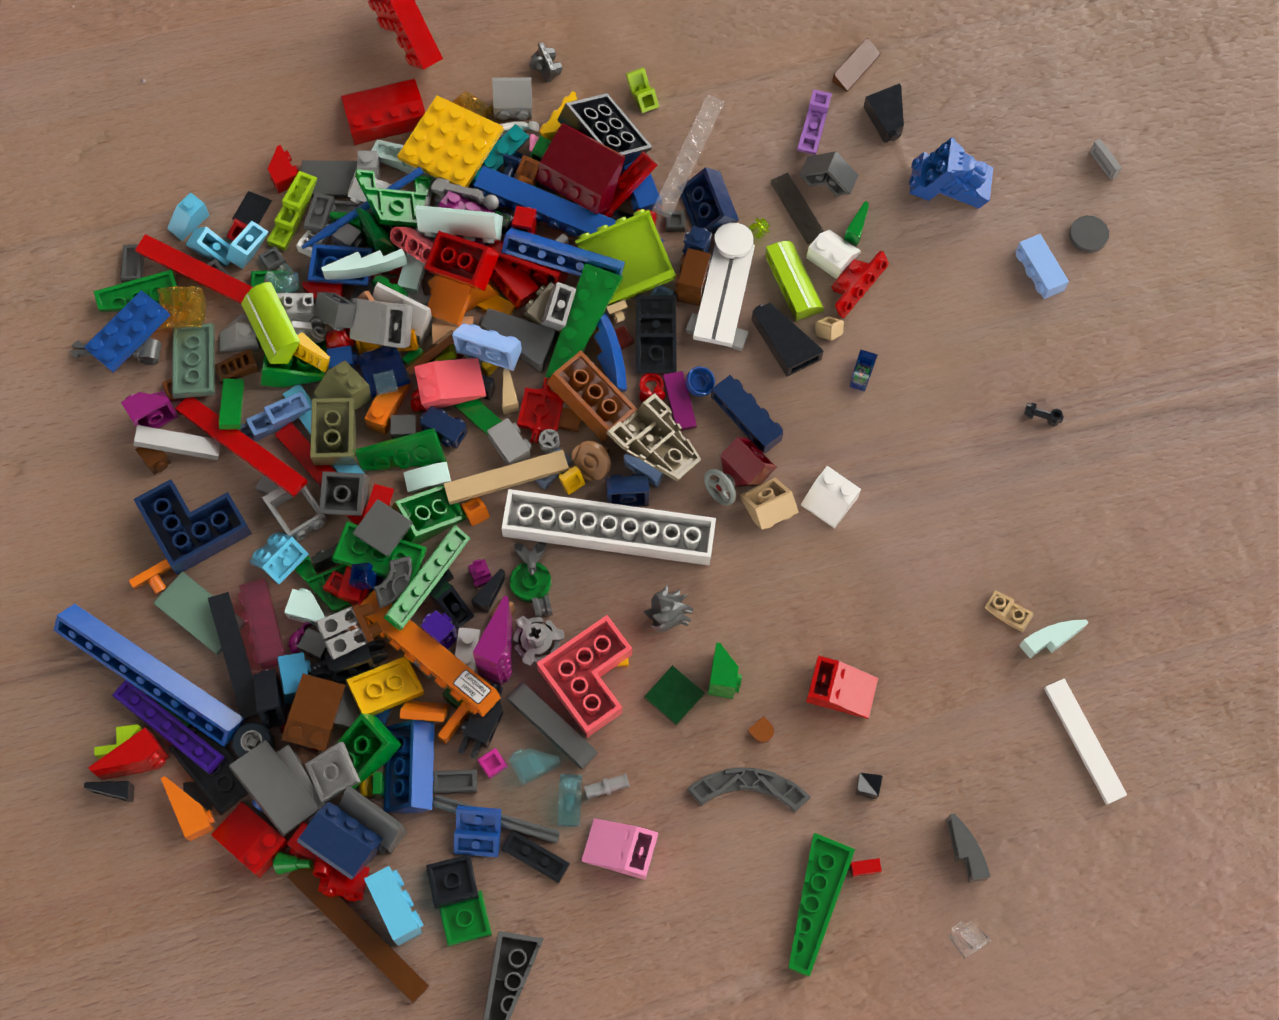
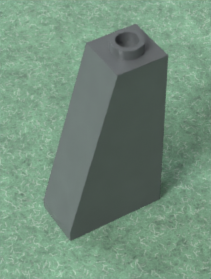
[479,308,556,373]

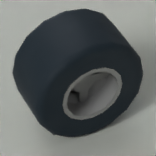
[232,722,275,758]

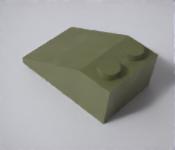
[310,398,356,466]

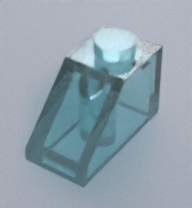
[509,748,561,786]
[558,774,582,827]

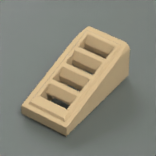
[502,368,519,415]

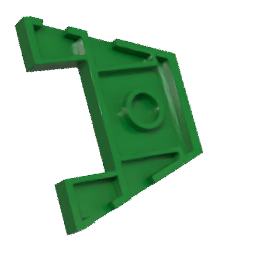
[355,169,432,228]
[294,556,373,613]

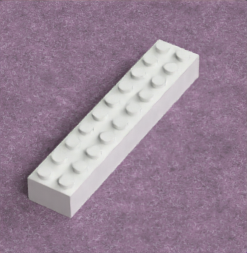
[502,489,716,565]

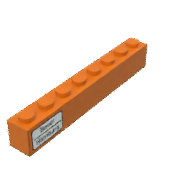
[359,590,501,717]

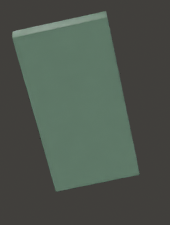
[172,323,215,399]
[153,572,247,656]

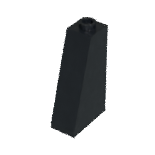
[751,303,824,377]

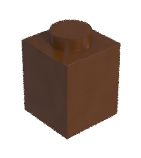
[135,447,171,475]

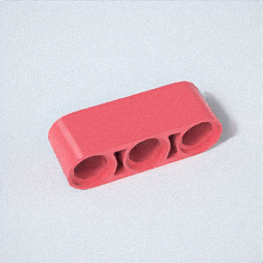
[390,227,434,264]

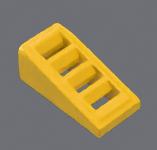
[293,332,330,372]

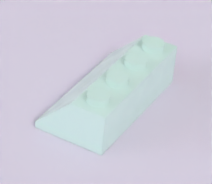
[415,205,503,244]

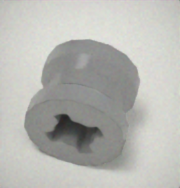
[539,429,560,454]

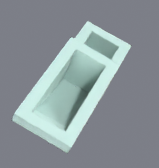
[1019,619,1088,659]

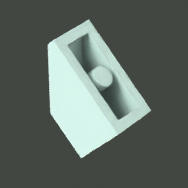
[284,588,325,626]

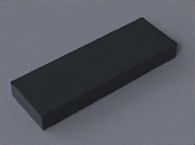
[501,830,570,883]

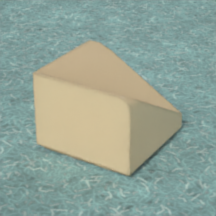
[815,316,844,341]

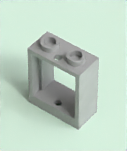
[262,486,327,541]

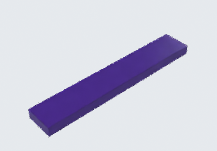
[112,680,225,774]

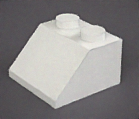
[806,230,861,279]
[801,466,861,529]

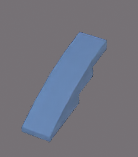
[238,391,311,442]

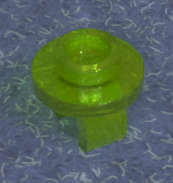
[749,217,770,239]

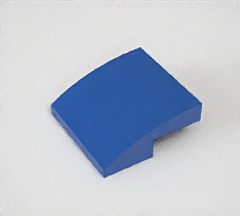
[454,805,501,857]

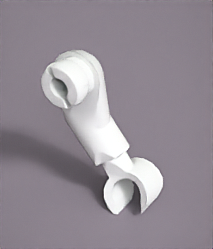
[500,121,539,137]

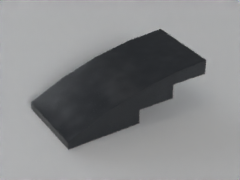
[636,295,677,373]

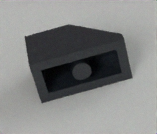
[429,579,474,629]

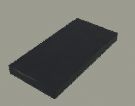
[168,727,249,815]

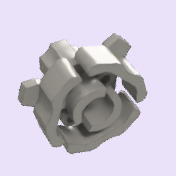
[513,616,565,666]

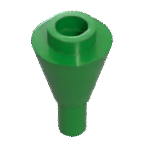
[273,852,314,875]

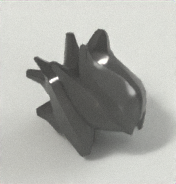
[644,585,693,632]

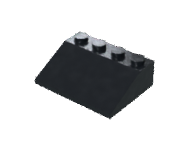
[557,93,652,167]

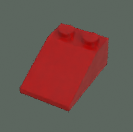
[88,728,170,780]
[211,801,289,878]

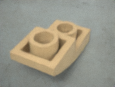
[985,590,1033,633]

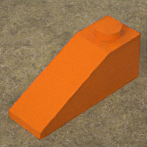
[364,375,411,435]
[161,776,215,841]

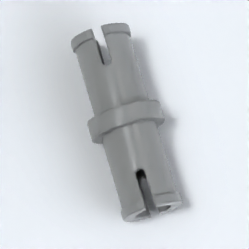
[584,773,630,800]

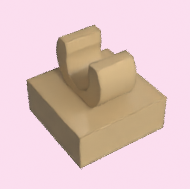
[605,300,627,324]

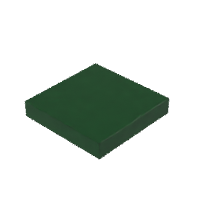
[644,665,705,726]

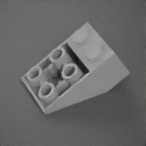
[350,298,413,348]

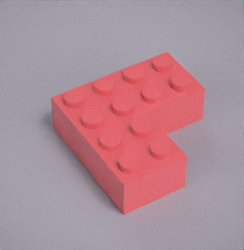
[537,615,632,738]

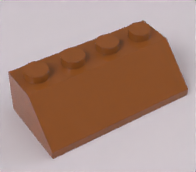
[547,351,637,442]

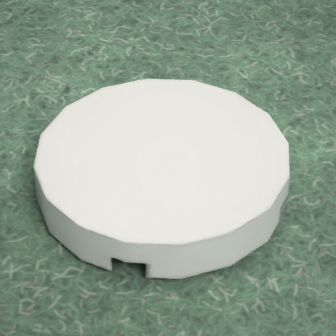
[714,222,753,259]

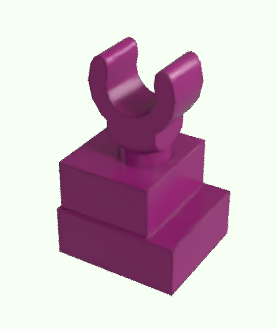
[468,559,492,589]

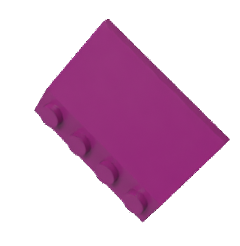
[473,595,513,687]

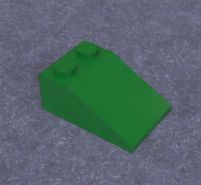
[391,485,467,544]
[335,713,402,789]

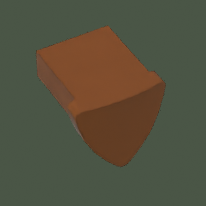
[514,155,540,186]

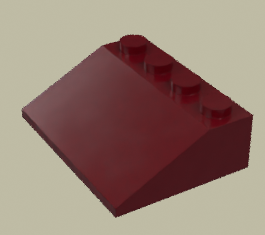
[535,123,626,214]

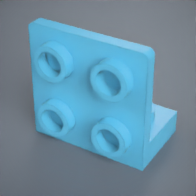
[249,532,308,584]

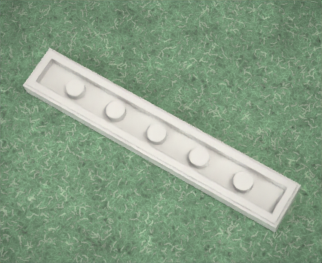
[1044,679,1127,805]

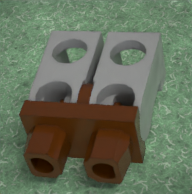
[315,603,382,659]

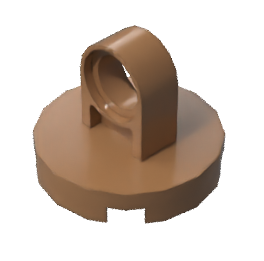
[571,441,611,481]

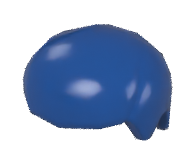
[685,366,715,397]

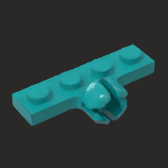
[470,124,530,189]

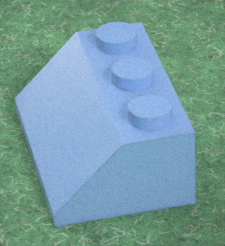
[452,323,522,371]

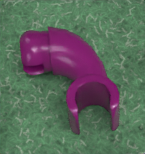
[288,622,312,654]

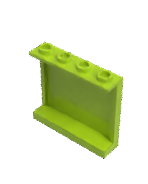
[575,209,676,306]

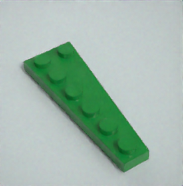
[545,263,623,379]
[788,833,855,977]

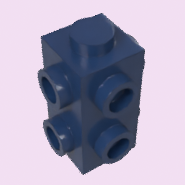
[682,226,712,255]
[420,406,467,449]

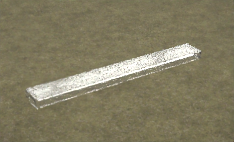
[652,94,724,219]

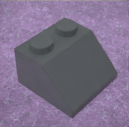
[319,472,369,516]

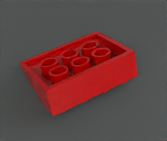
[341,78,426,145]

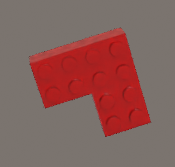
[368,0,443,70]

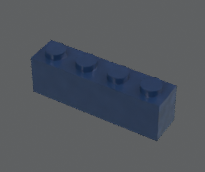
[711,375,783,454]

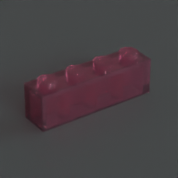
[238,578,286,670]

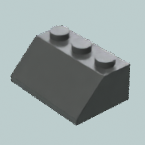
[338,786,407,854]

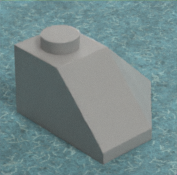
[220,314,261,353]

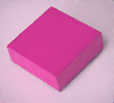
[477,748,508,779]

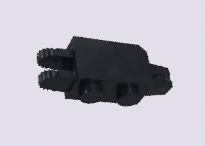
[311,639,389,683]
[458,683,504,759]

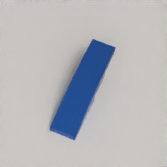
[594,313,627,392]

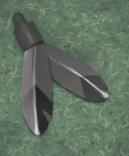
[515,542,546,575]

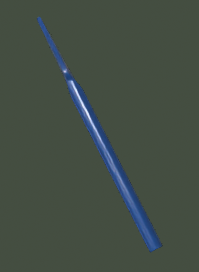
[301,167,424,249]

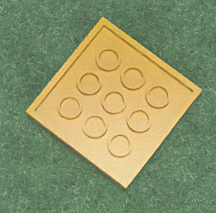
[397,95,504,188]

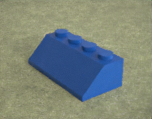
[383,720,435,814]

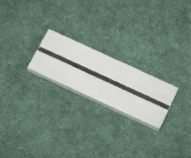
[693,245,755,347]

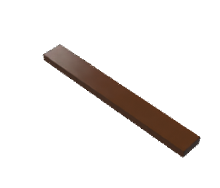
[287,868,430,1004]

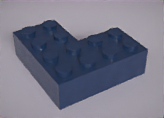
[133,479,252,575]

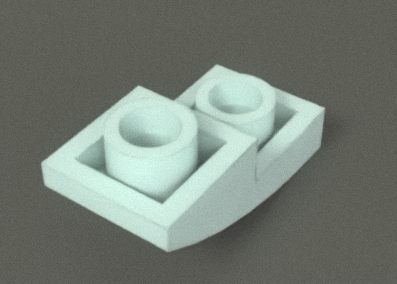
[403,462,451,493]

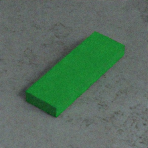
[219,379,245,429]

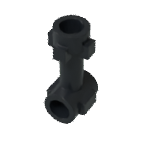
[1024,403,1064,426]

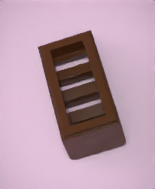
[215,349,259,384]

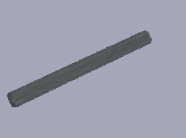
[432,795,560,843]

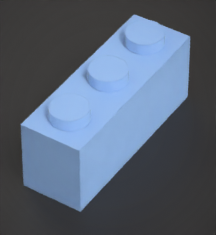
[1015,234,1069,299]

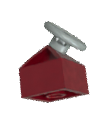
[704,437,777,506]

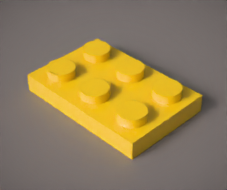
[346,656,424,715]

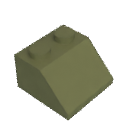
[314,360,371,410]

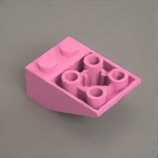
[581,818,658,880]

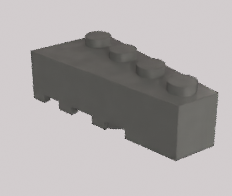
[483,931,544,1020]

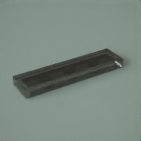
[771,173,824,244]

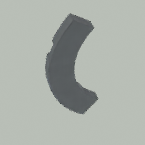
[687,768,811,813]

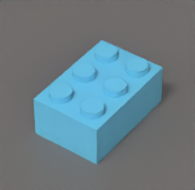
[364,866,424,946]

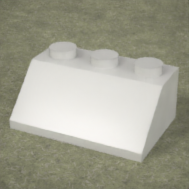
[372,282,433,345]

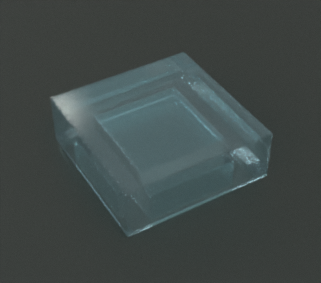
[373,370,398,395]

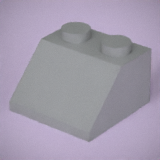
[492,77,533,120]

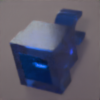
[349,562,382,592]

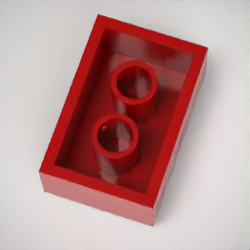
[424,231,499,292]

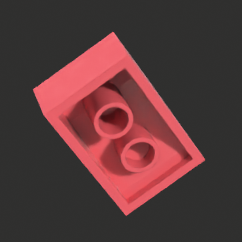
[414,358,486,411]

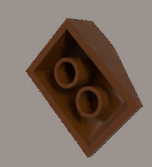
[282,673,346,751]

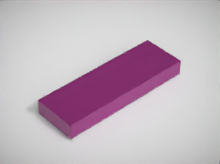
[663,371,697,431]

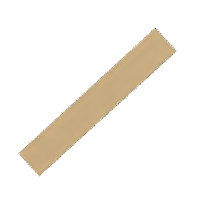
[444,450,569,505]

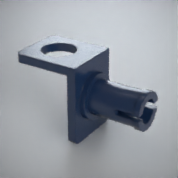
[502,152,529,178]

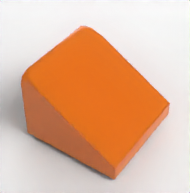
[460,497,490,526]

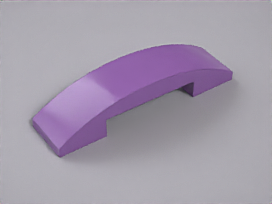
[797,89,832,155]

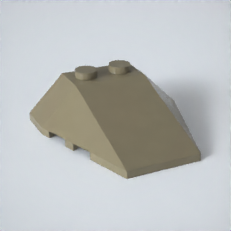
[607,393,701,481]

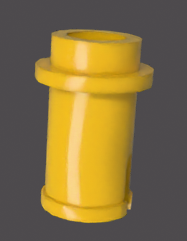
[359,774,374,797]

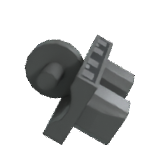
[529,43,563,82]

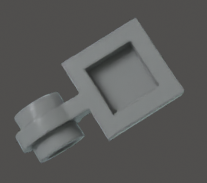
[291,321,326,343]

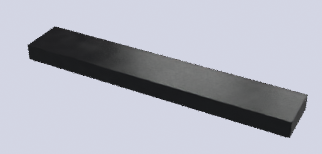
[208,592,259,720]

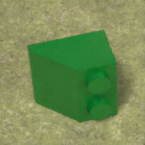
[708,642,742,699]

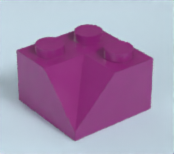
[121,390,179,429]

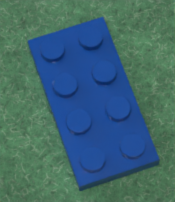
[84,290,171,373]

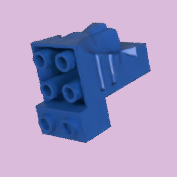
[909,137,993,209]

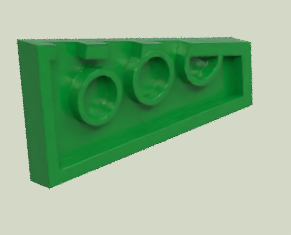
[93,269,184,312]
[355,428,448,471]

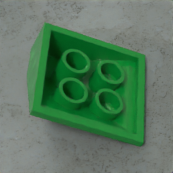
[261,331,327,388]

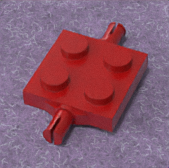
[517,377,564,444]

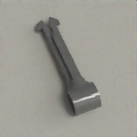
[70,338,162,365]

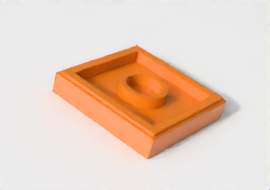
[427,276,474,326]
[400,701,450,722]

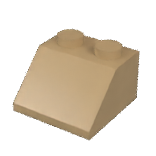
[739,478,799,530]

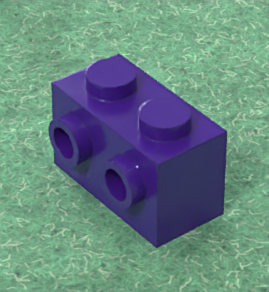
[421,610,458,650]

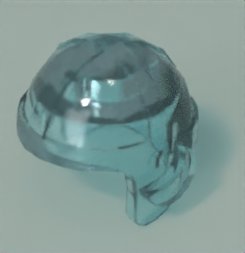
[264,263,299,293]

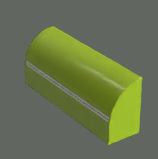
[765,241,824,321]
[241,282,300,364]

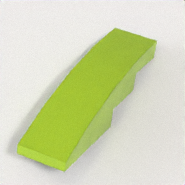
[267,171,317,251]

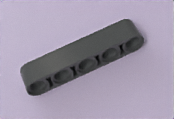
[506,682,598,769]

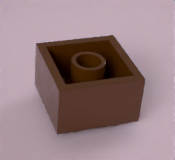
[674,248,711,306]

